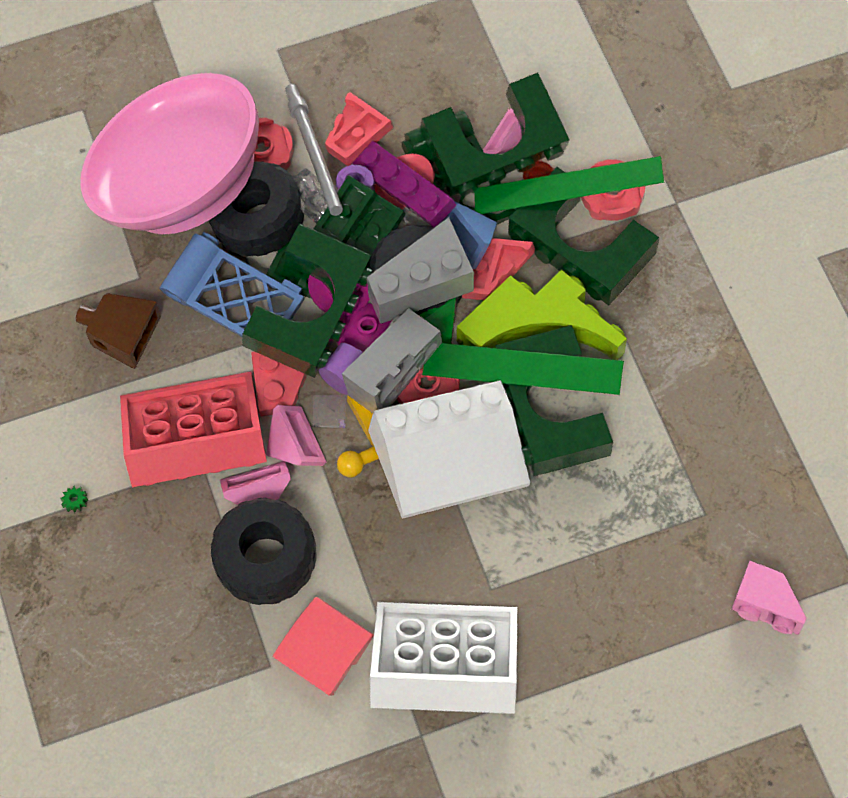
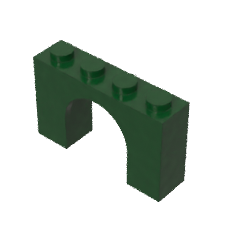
[420,72,570,196]
[508,167,659,306]
[242,224,372,378]
[495,325,613,476]

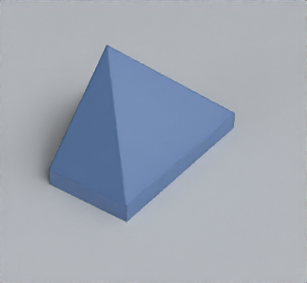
[441,202,497,269]

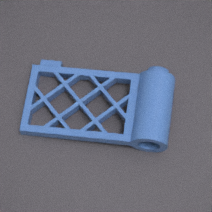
[159,232,304,337]

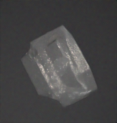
[292,168,328,224]

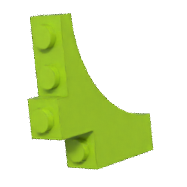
[456,270,627,360]

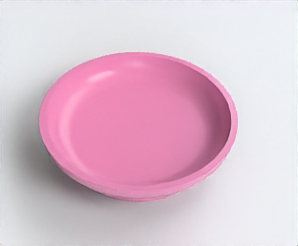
[80,73,259,234]

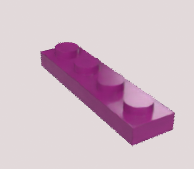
[352,141,457,228]

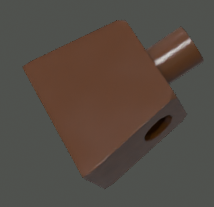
[76,293,161,369]

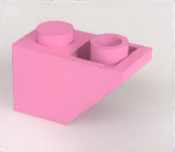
[732,561,806,635]

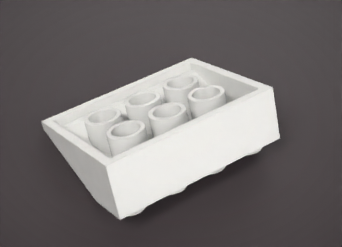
[368,381,530,519]
[370,602,517,714]

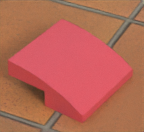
[272,597,374,696]

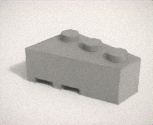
[367,218,474,324]
[342,308,442,413]

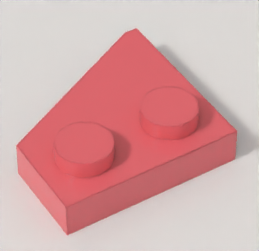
[462,238,535,300]

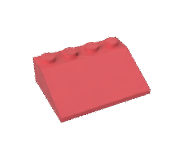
[120,372,267,487]

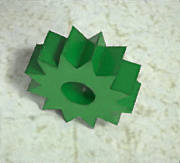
[60,486,89,514]

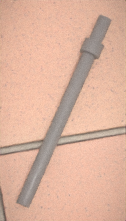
[285,84,343,216]

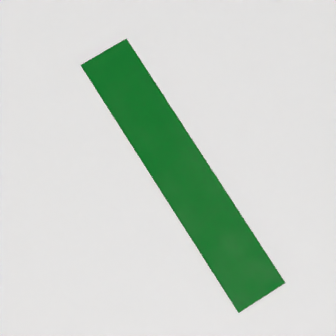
[474,156,664,214]
[422,343,624,395]

